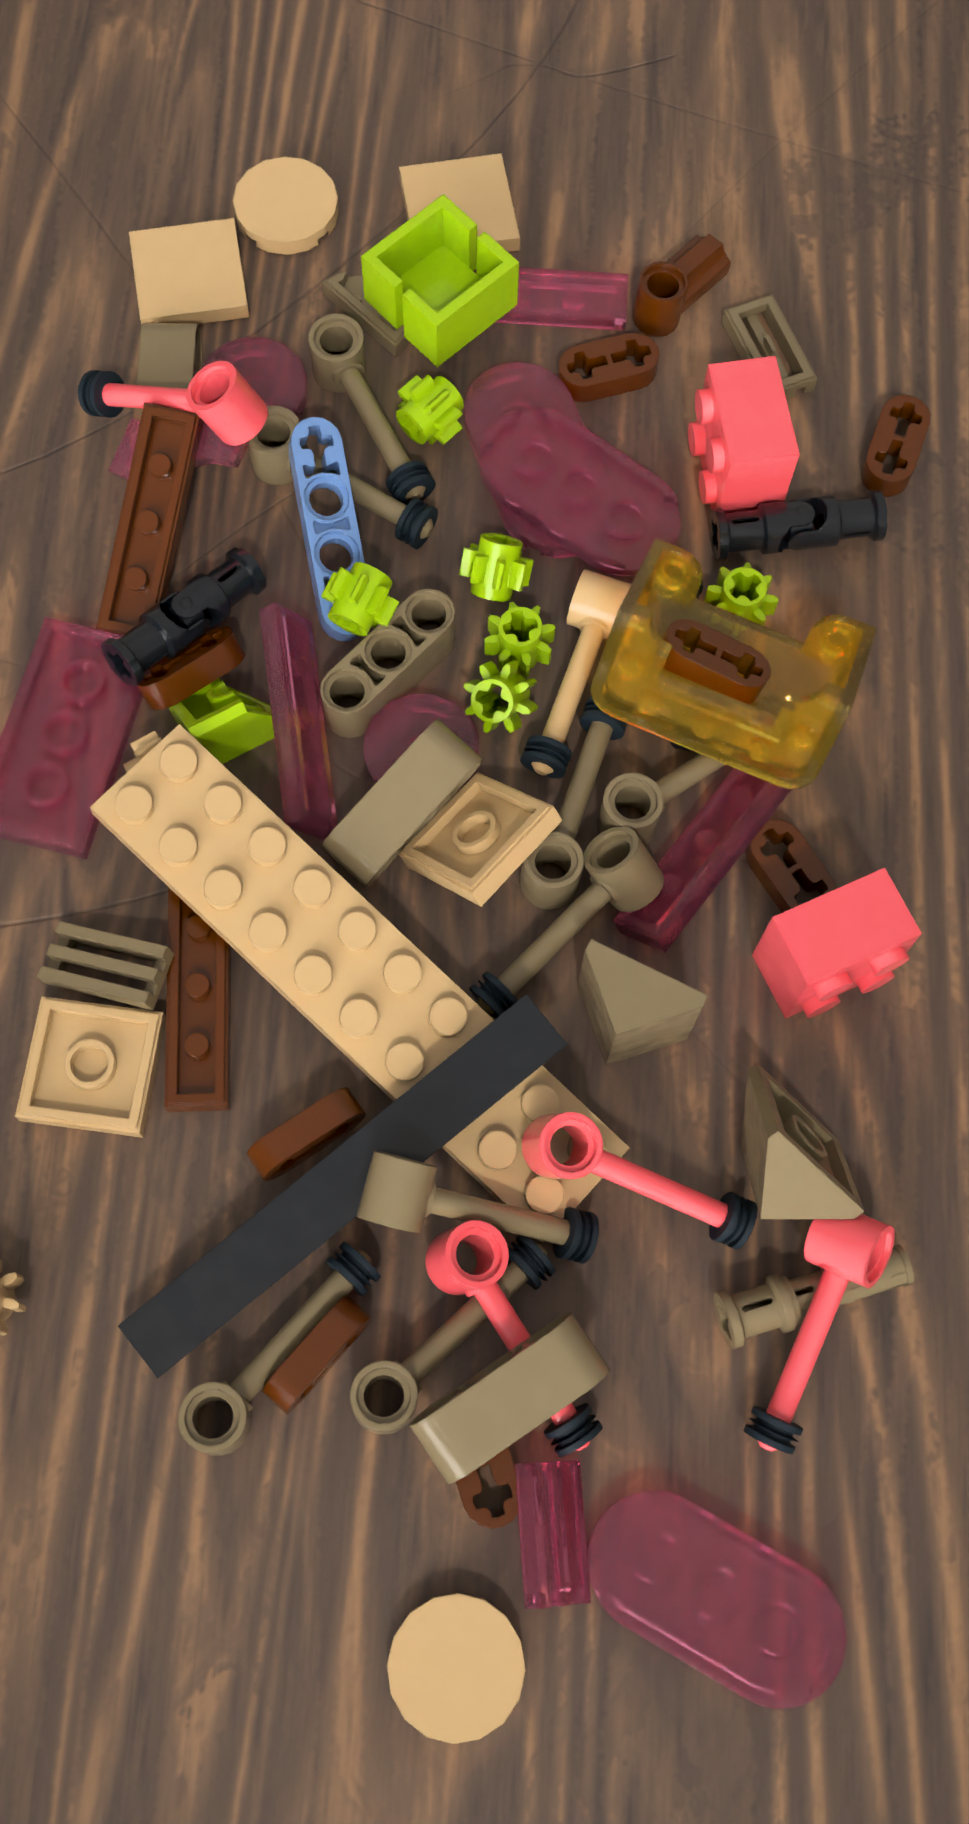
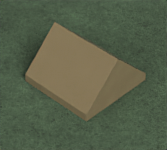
[577,939,709,1065]
[741,1063,865,1219]

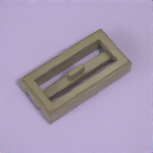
[721,294,818,399]
[37,921,174,1010]

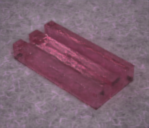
[515,1460,591,1609]

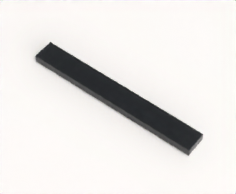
[118,994,567,1378]

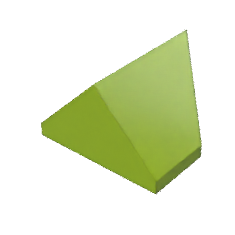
[168,678,307,764]

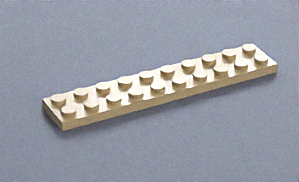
[90,724,630,1243]

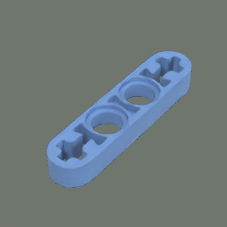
[288,417,365,641]

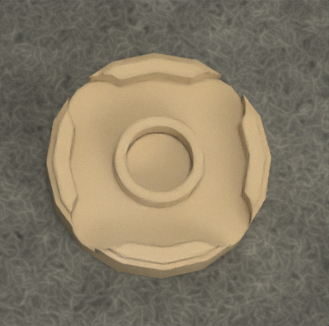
[233,157,339,255]
[387,1592,526,1744]

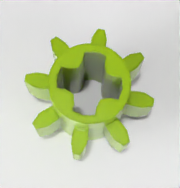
[396,375,464,445]
[459,533,534,602]
[321,562,399,636]
[704,562,779,638]
[484,602,555,678]
[463,660,538,733]

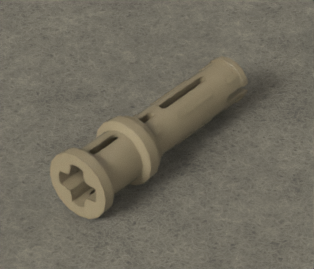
[713,1244,914,1350]

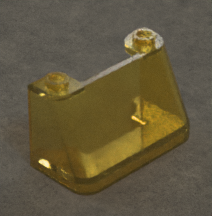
[591,538,877,789]

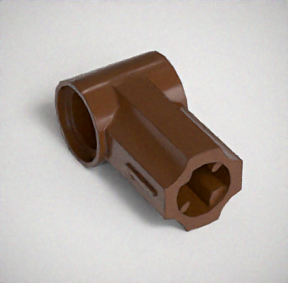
[632,234,731,337]

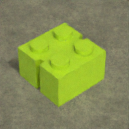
[361,194,519,367]

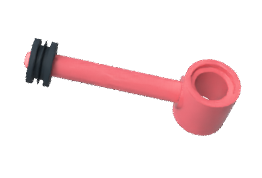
[78,361,268,446]
[522,1112,757,1250]
[743,1214,895,1454]
[425,1220,603,1457]

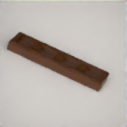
[96,402,204,636]
[164,887,231,1112]

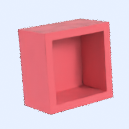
[688,356,800,514]
[752,868,922,1019]

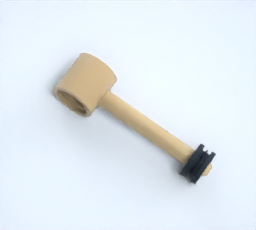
[520,569,640,779]

